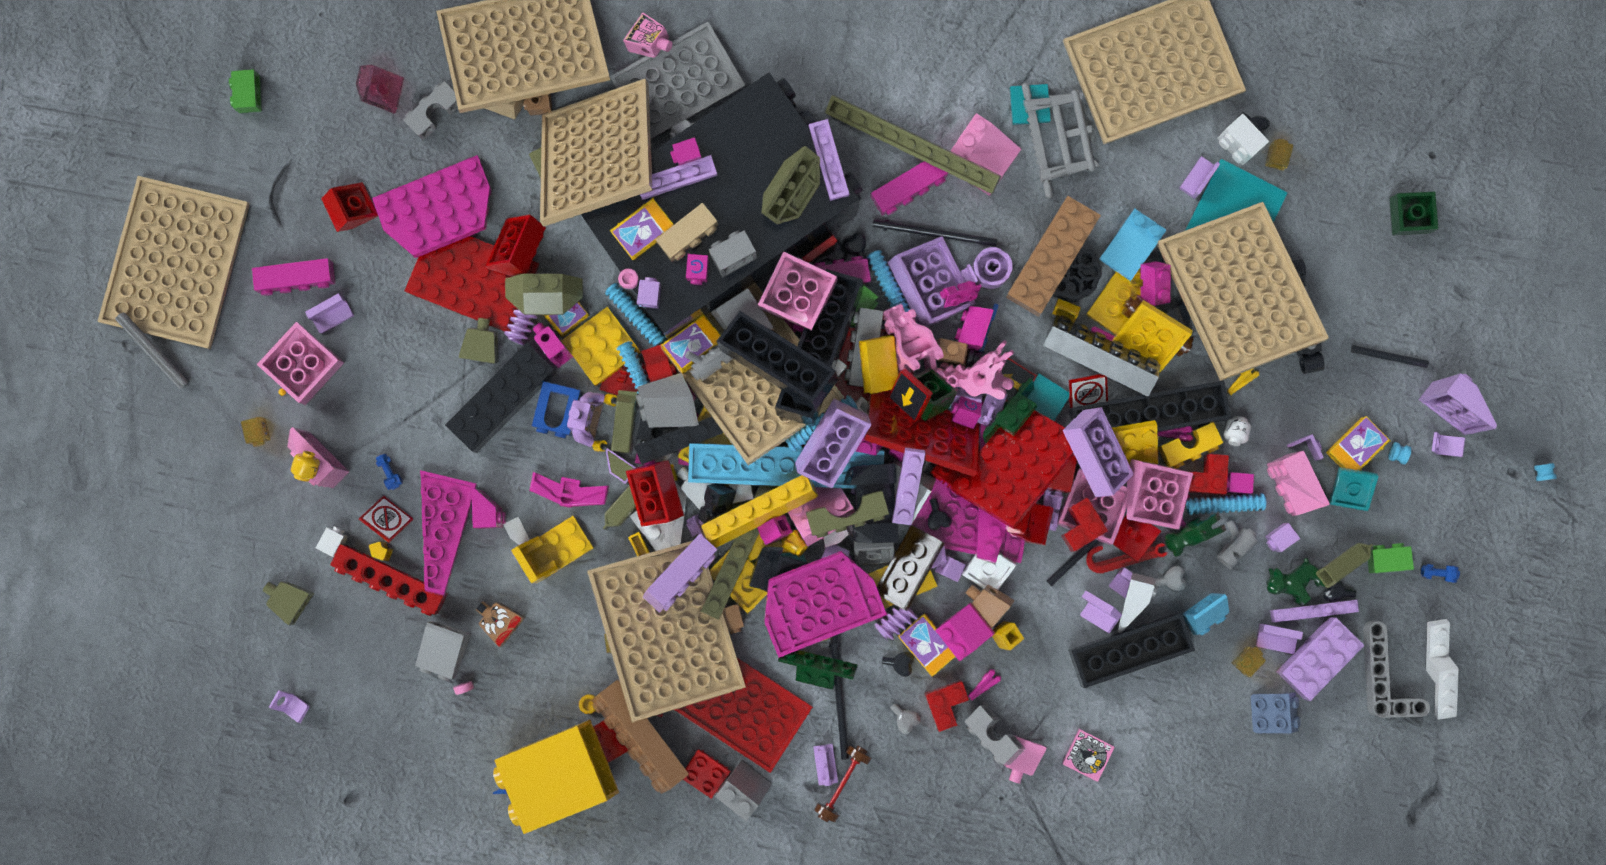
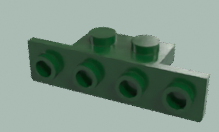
[983,378,1037,444]
[778,650,858,690]

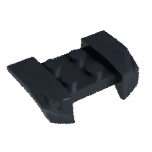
[843,464,898,543]
[749,547,822,592]

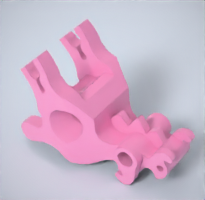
[882,304,944,375]
[935,340,1014,400]

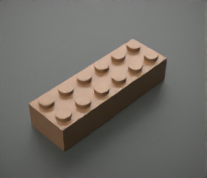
[1006,196,1101,317]
[591,680,689,794]

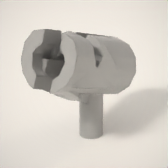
[685,345,733,381]
[1217,521,1257,569]

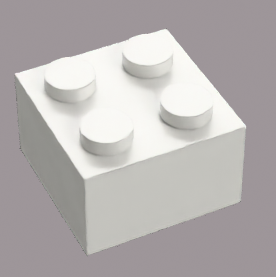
[1217,114,1269,165]

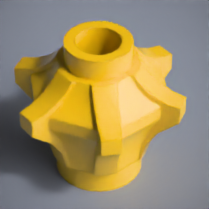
[781,529,808,557]

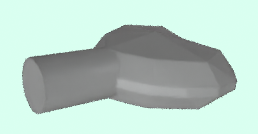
[1155,566,1186,591]
[890,703,920,734]

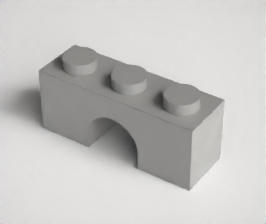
[403,81,458,140]
[964,705,1026,765]

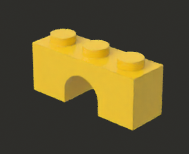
[1158,422,1223,469]

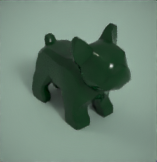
[1165,513,1226,557]
[1266,558,1325,605]

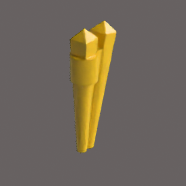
[1227,368,1259,395]

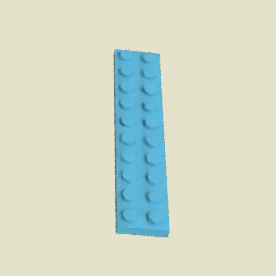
[688,443,884,489]

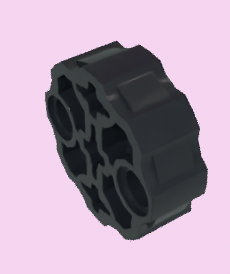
[1053,247,1102,302]

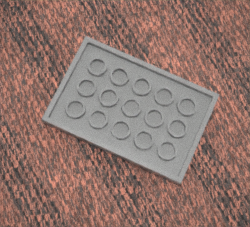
[610,22,746,140]

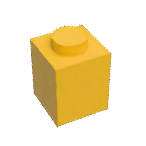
[992,621,1024,650]

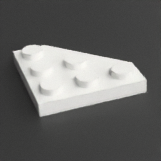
[629,481,687,551]

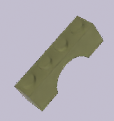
[806,490,889,538]

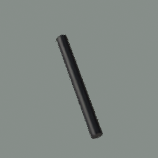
[1351,345,1429,368]
[1046,539,1099,587]

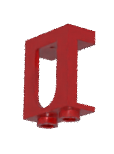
[1007,503,1054,545]

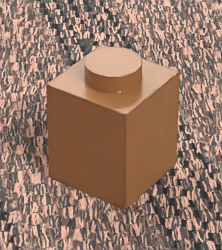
[723,604,744,634]

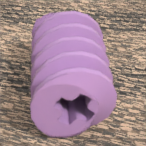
[504,310,538,346]
[874,607,918,642]

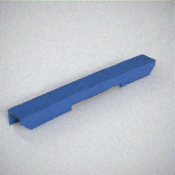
[978,304,999,352]

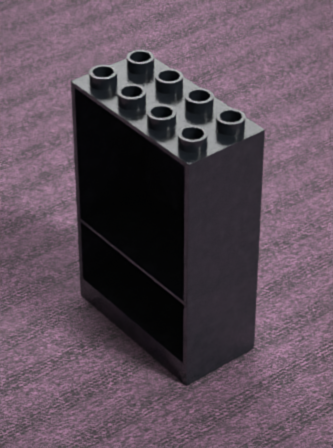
[581,72,863,340]

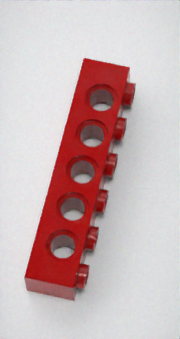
[330,544,448,616]

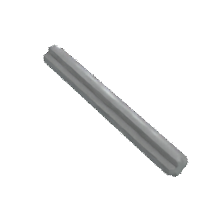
[115,312,188,389]

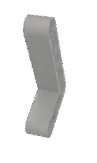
[1363,621,1430,718]

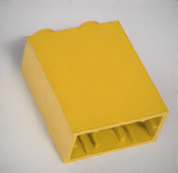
[493,720,620,834]

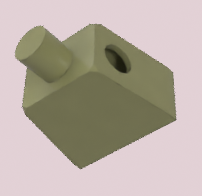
[459,318,499,364]
[263,581,314,625]

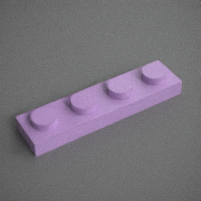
[809,119,849,201]
[640,155,717,200]
[892,448,925,525]

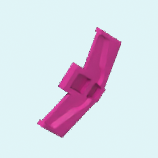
[529,472,609,508]

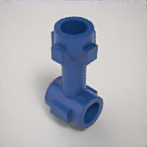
[376,454,403,490]
[1421,564,1460,583]

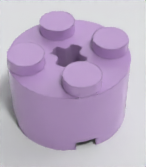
[972,247,1012,289]

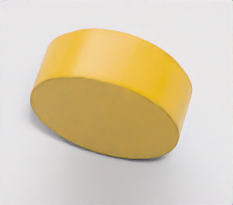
[579,694,595,714]

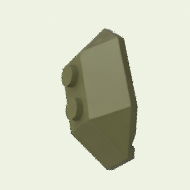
[762,146,820,224]
[505,274,583,315]

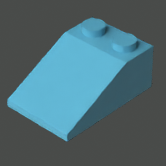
[1099,209,1166,281]
[1182,593,1229,636]

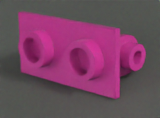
[940,281,981,308]

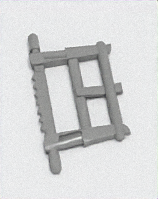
[1022,83,1099,198]

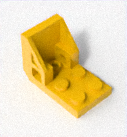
[511,516,594,584]

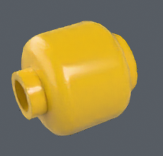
[291,451,320,482]

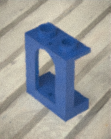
[532,381,583,439]

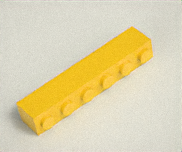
[701,475,819,548]

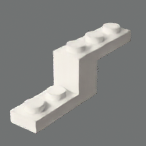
[1426,619,1459,720]

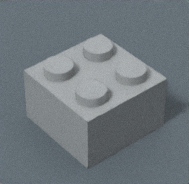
[709,230,757,277]

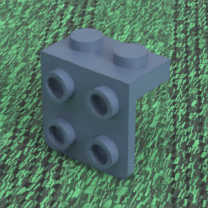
[1251,692,1301,733]

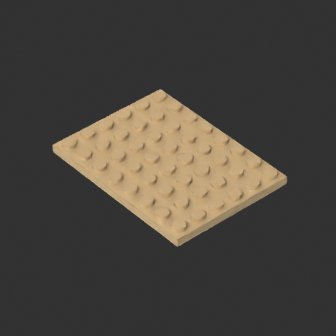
[436,0,610,113]
[1063,0,1246,145]
[540,79,653,226]
[98,176,250,349]
[1157,202,1329,381]
[661,283,844,466]
[587,541,746,723]

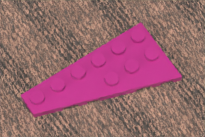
[420,470,477,596]

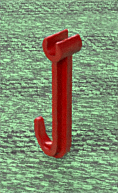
[1086,543,1168,573]

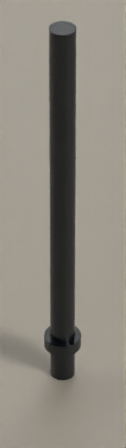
[872,219,997,246]
[829,635,849,760]

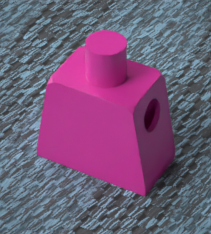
[533,323,573,368]

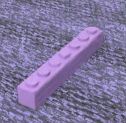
[1270,600,1359,622]

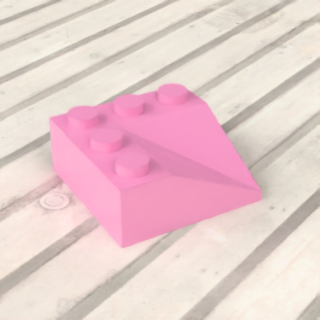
[951,113,1021,196]
[758,252,837,330]
[257,322,344,405]
[288,427,349,488]
[1267,450,1330,516]
[1127,459,1193,530]
[1057,469,1127,545]
[787,487,855,546]

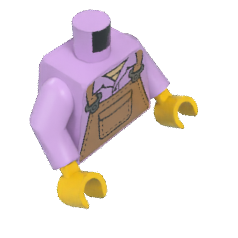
[567,392,617,452]

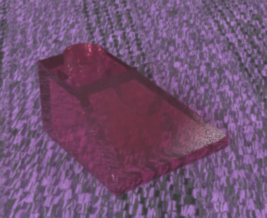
[356,64,404,114]

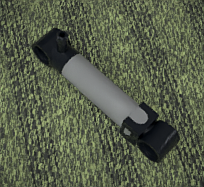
[1292,259,1325,374]

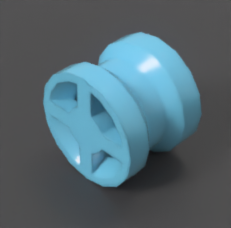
[1388,442,1411,465]
[1534,463,1557,481]

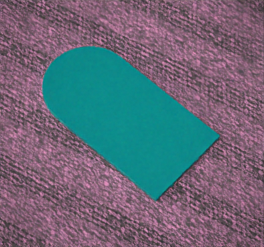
[1185,159,1288,231]

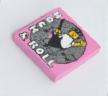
[1062,729,1115,782]

